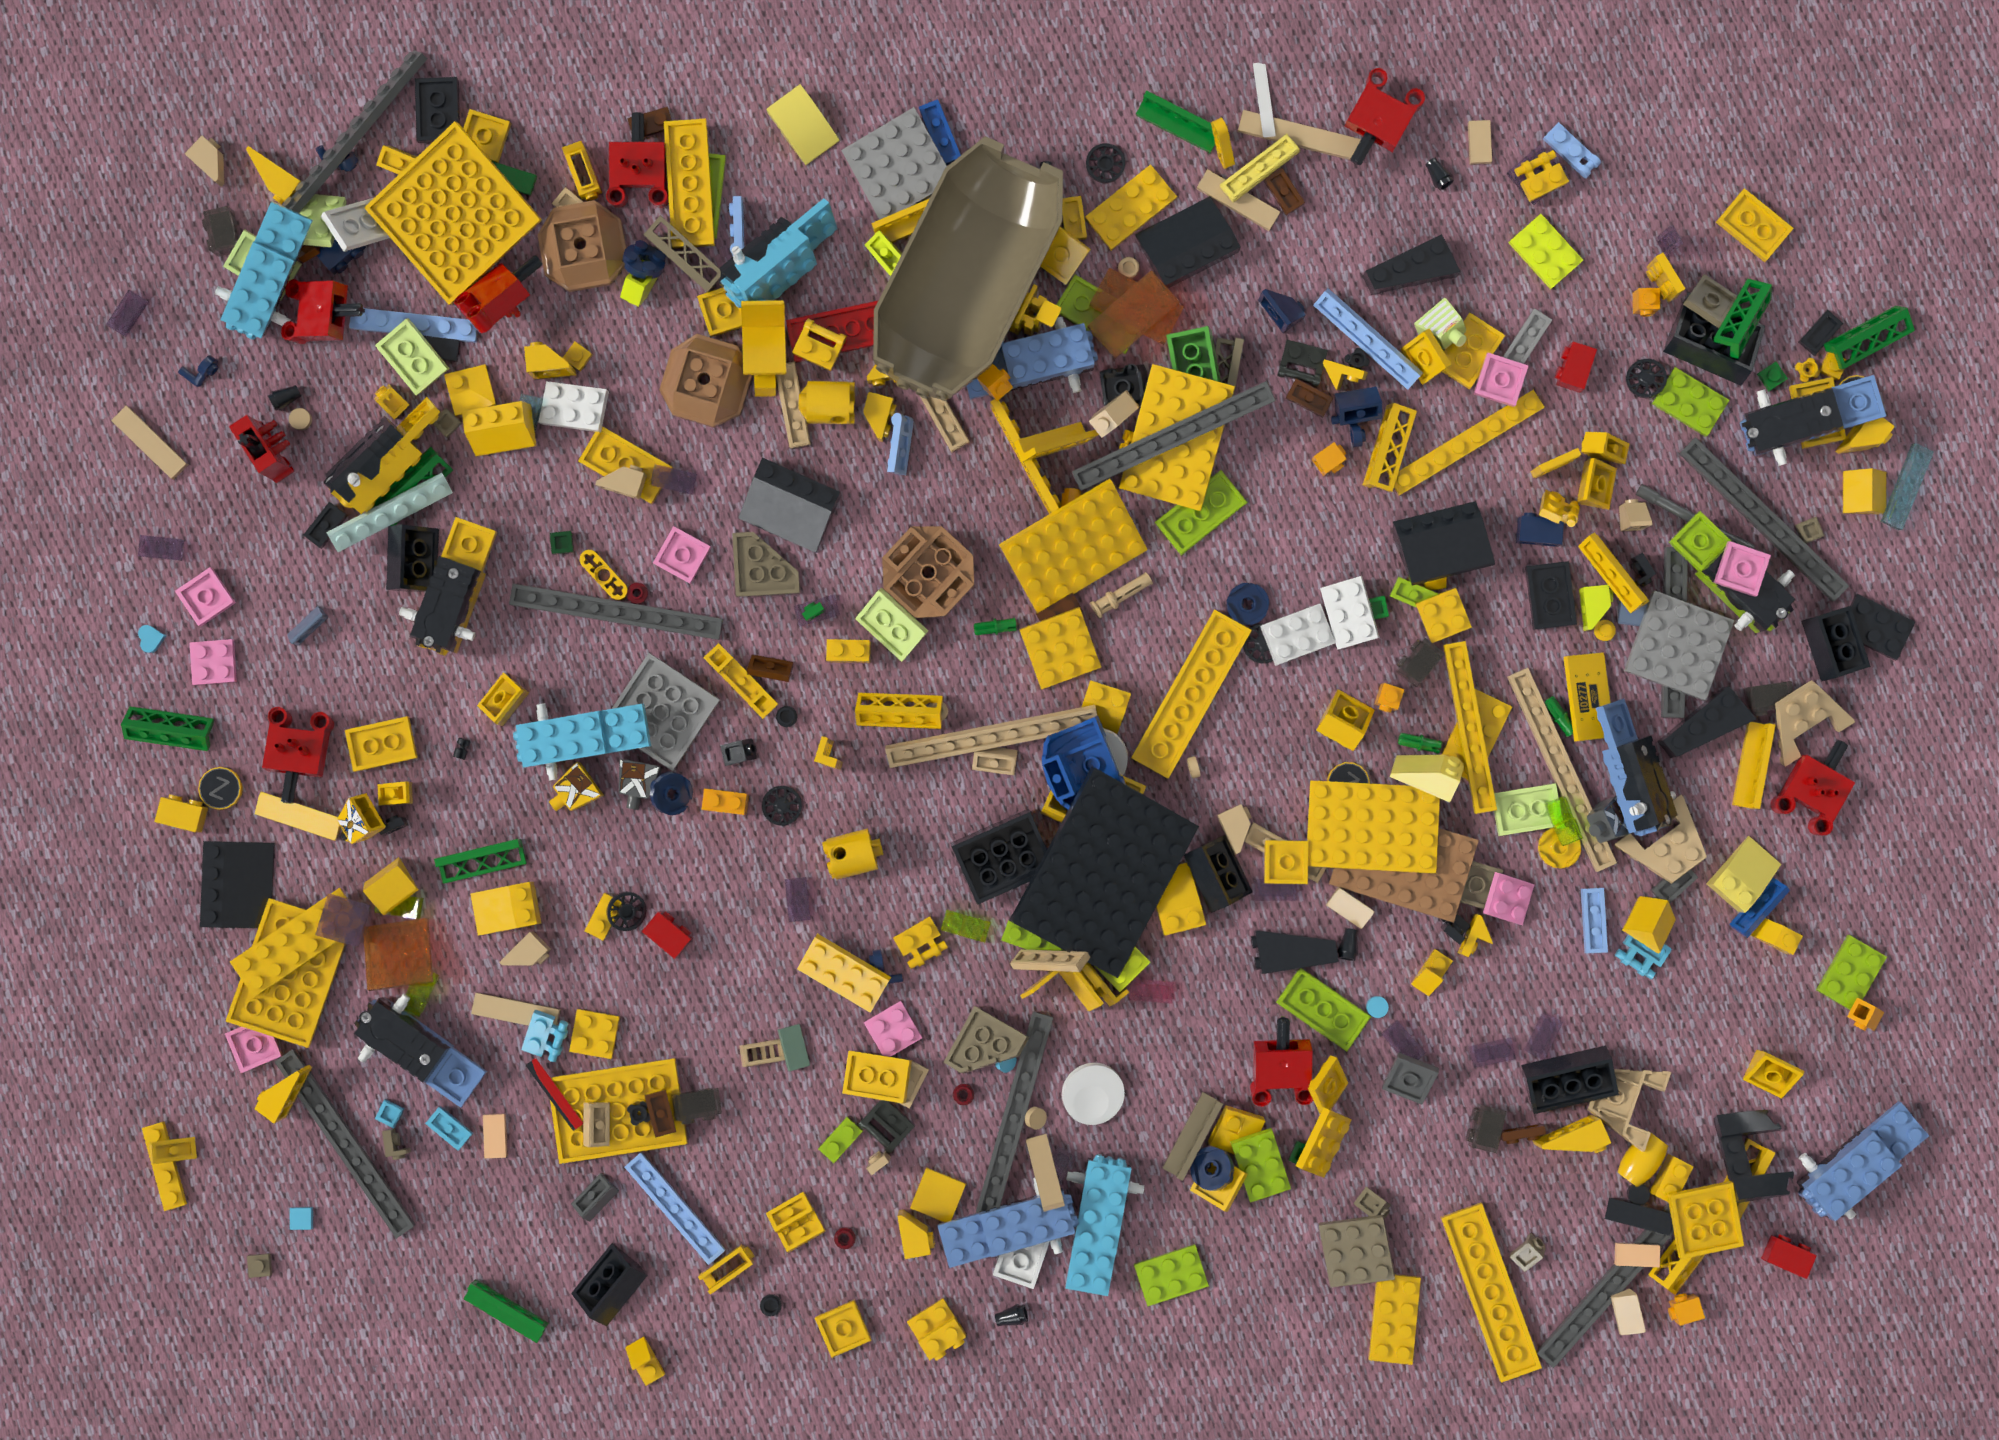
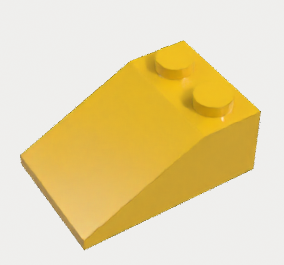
[1156,862,1206,936]
[471,881,541,936]
[1532,1115,1611,1153]

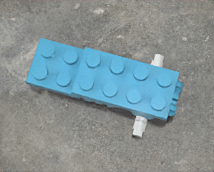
[215,201,313,340]
[513,703,651,781]
[1065,1154,1144,1296]

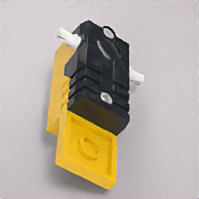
[323,397,440,514]
[399,517,497,656]

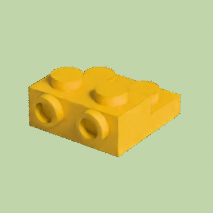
[907,1298,966,1361]

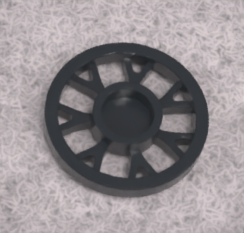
[1086,143,1125,183]
[1626,359,1667,398]
[1243,624,1273,664]
[762,786,802,826]
[606,891,647,931]

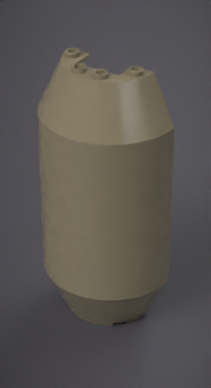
[873,136,1063,401]

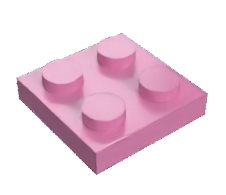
[1474,353,1528,407]
[653,526,712,584]
[1714,541,1771,597]
[175,567,236,627]
[190,639,237,685]
[1483,872,1535,926]
[864,1001,922,1057]
[225,1027,283,1073]

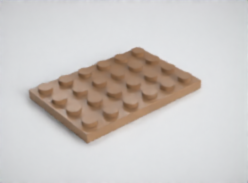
[1329,828,1479,923]

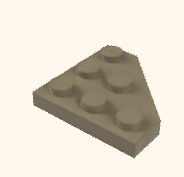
[732,532,800,597]
[943,1006,1030,1074]

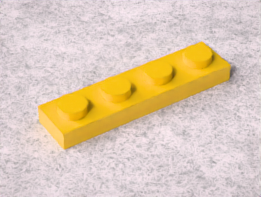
[142,1121,187,1211]

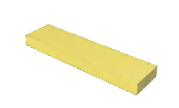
[1220,134,1300,203]

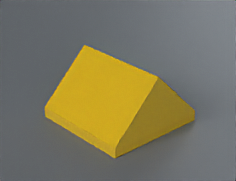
[1577,458,1617,510]
[1843,468,1886,514]
[477,672,529,726]
[363,857,419,915]
[1622,896,1676,954]
[1743,1050,1804,1099]

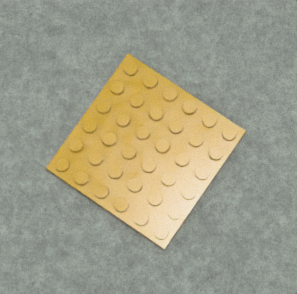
[364,121,542,305]

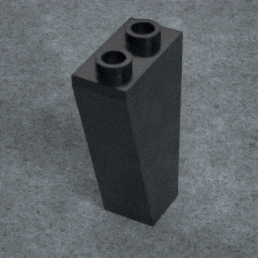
[1251,930,1339,974]

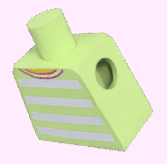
[1414,298,1467,349]

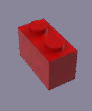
[1555,341,1597,393]
[641,911,693,959]
[1761,1234,1817,1279]

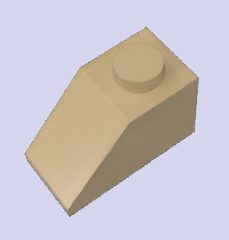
[185,136,224,187]
[1089,390,1140,438]
[595,465,647,500]
[1619,499,1652,531]
[1216,804,1252,854]
[499,931,551,965]

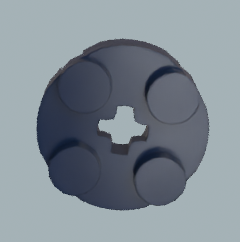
[622,240,666,279]
[1226,583,1269,625]
[650,772,693,815]
[1190,1147,1234,1191]

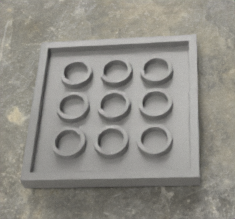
[841,107,947,220]
[1624,590,1734,701]
[612,653,720,771]

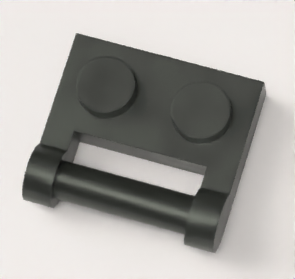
[1277,339,1328,387]
[858,1100,915,1154]

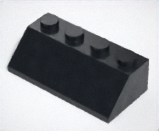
[1521,1045,1619,1114]

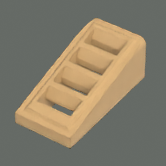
[739,1039,785,1067]

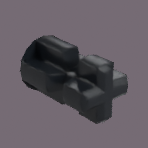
[453,738,471,760]

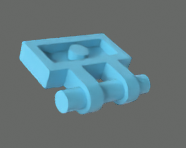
[1615,934,1672,979]
[521,1010,568,1062]

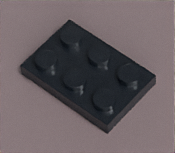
[415,77,460,143]
[1525,561,1577,630]
[1850,594,1915,661]

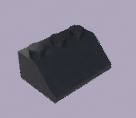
[386,524,439,592]
[1801,606,1871,682]
[1184,834,1253,913]
[571,1243,648,1326]

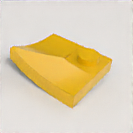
[444,364,496,416]
[1208,1105,1265,1154]

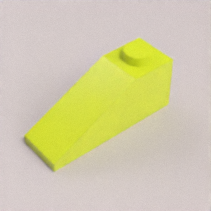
[865,230,902,276]

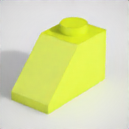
[620,260,658,307]
[1579,585,1613,631]

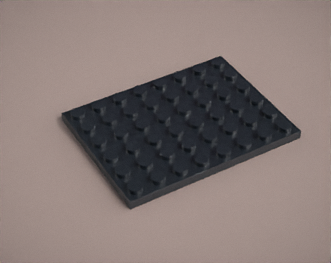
[1009,767,1199,978]

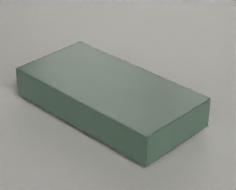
[778,1024,810,1071]

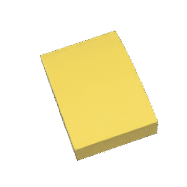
[766,84,840,165]

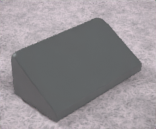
[571,1173,619,1222]

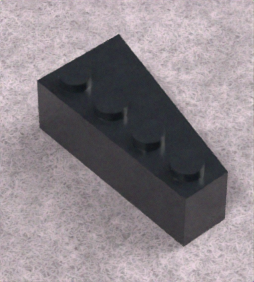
[1362,234,1461,295]
[1657,686,1756,758]

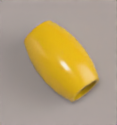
[1617,1131,1668,1187]

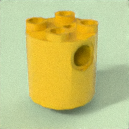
[799,381,855,424]
[822,828,884,880]

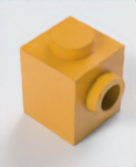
[1632,288,1660,317]
[976,364,1013,401]
[1311,442,1346,476]
[1374,683,1405,713]
[1847,998,1884,1031]
[1668,1293,1705,1326]

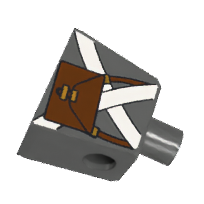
[619,759,663,810]
[1587,796,1634,843]

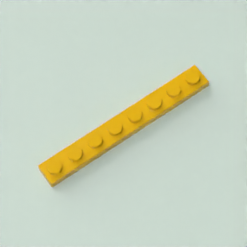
[1388,389,1545,496]
[1443,641,1497,814]

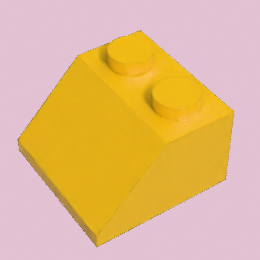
[524,342,576,380]
[1835,418,1895,454]
[1082,680,1131,734]
[1316,689,1375,751]
[897,1209,935,1259]

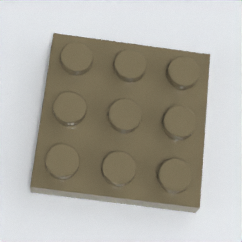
[1319,1215,1395,1288]

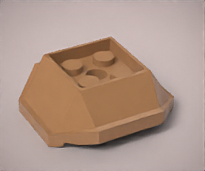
[537,200,627,292]
[659,334,753,428]
[882,526,974,619]

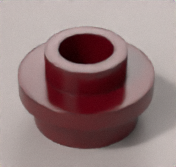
[627,582,648,604]
[953,1084,974,1105]
[834,1227,856,1249]

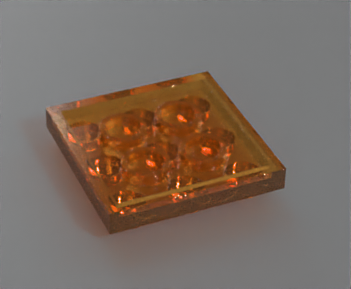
[363,918,433,991]

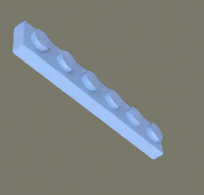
[1313,288,1423,390]
[349,308,478,343]
[625,1152,726,1265]

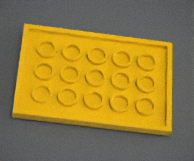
[1119,364,1236,511]
[999,479,1148,613]
[1307,780,1440,874]
[225,898,349,1048]
[550,1058,688,1164]

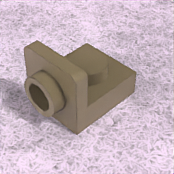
[382,1128,411,1160]
[1353,1187,1391,1219]
[1509,1233,1546,1272]

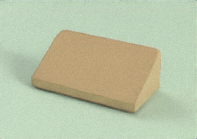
[972,747,1017,775]
[1326,887,1375,929]
[583,1102,610,1147]
[1611,1289,1646,1335]

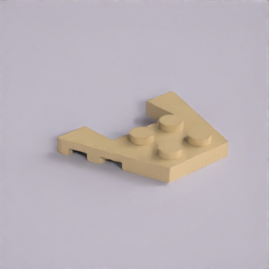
[1775,680,1855,767]
[1614,794,1707,884]
[1588,1069,1671,1152]

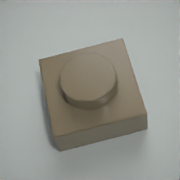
[247,1253,272,1278]

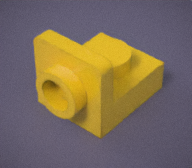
[374,384,409,420]

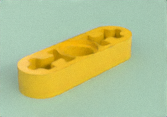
[1211,118,1235,169]
[580,550,628,601]

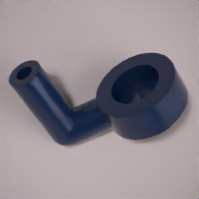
[315,145,358,172]
[178,355,219,387]
[1331,416,1366,448]
[869,949,903,984]

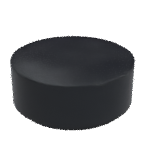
[1627,1184,1650,1205]

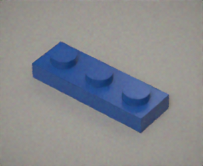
[919,99,961,165]
[1729,878,1790,938]

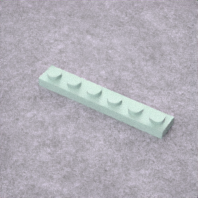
[327,473,453,552]

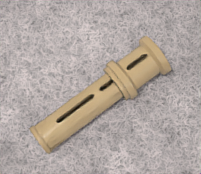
[1090,572,1153,619]

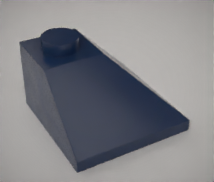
[1258,289,1306,334]

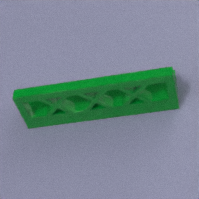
[1136,90,1215,154]
[1714,279,1772,359]
[1824,306,1915,369]
[372,447,453,526]
[121,706,214,751]
[434,839,527,884]
[463,1279,549,1343]

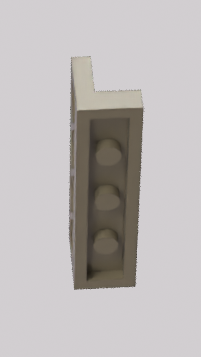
[643,215,721,292]
[1215,338,1244,425]
[1162,1092,1223,1181]

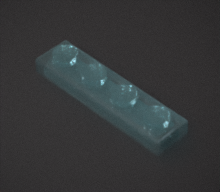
[1880,443,1934,530]

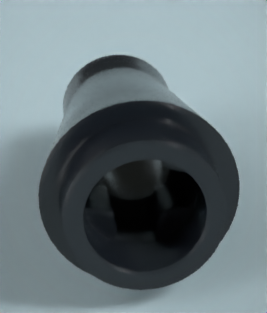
[1425,158,1454,191]
[268,385,301,411]
[1337,928,1358,961]
[995,1304,1028,1327]

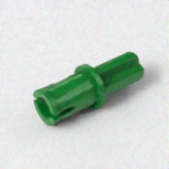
[974,618,1017,635]
[1544,696,1573,737]
[1398,733,1442,754]

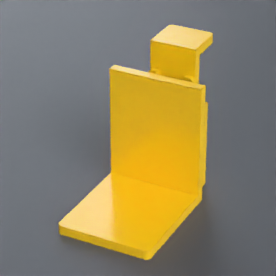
[1009,284,1061,336]
[741,300,786,397]
[1020,962,1129,1011]

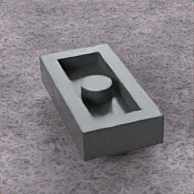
[1651,870,1698,904]

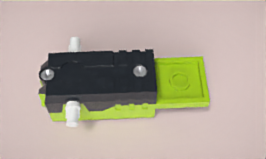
[1669,511,1796,633]

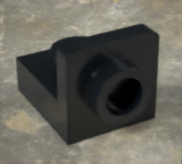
[1631,552,1656,588]
[720,738,757,766]
[379,814,409,836]
[1441,914,1470,945]

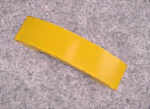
[703,643,778,719]

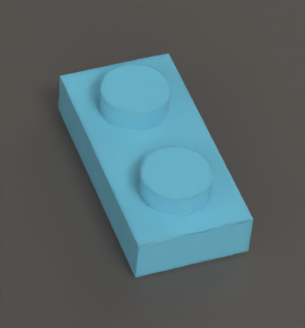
[425,1106,473,1151]

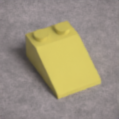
[1390,755,1465,802]
[1706,836,1781,913]

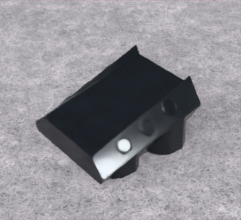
[1099,364,1148,408]

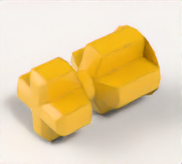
[1119,430,1134,449]

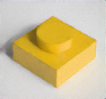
[563,341,593,372]
[1819,352,1846,381]

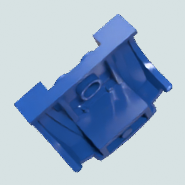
[1042,716,1126,810]

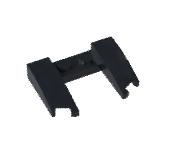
[1714,1110,1794,1203]

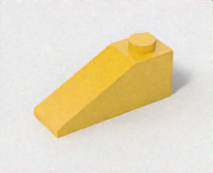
[246,146,301,205]
[254,1065,312,1124]

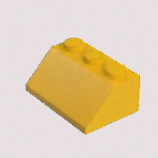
[462,401,536,456]

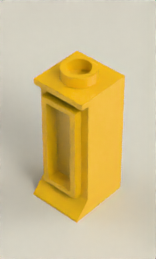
[562,141,602,201]
[698,1244,755,1295]

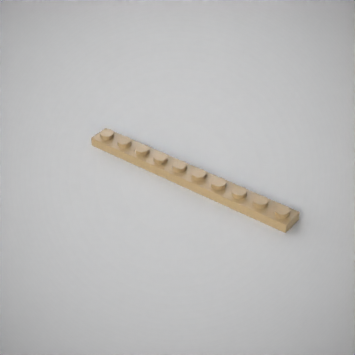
[1507,668,1617,872]
[885,705,1097,768]

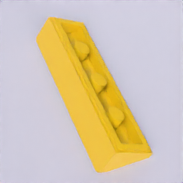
[255,792,341,841]

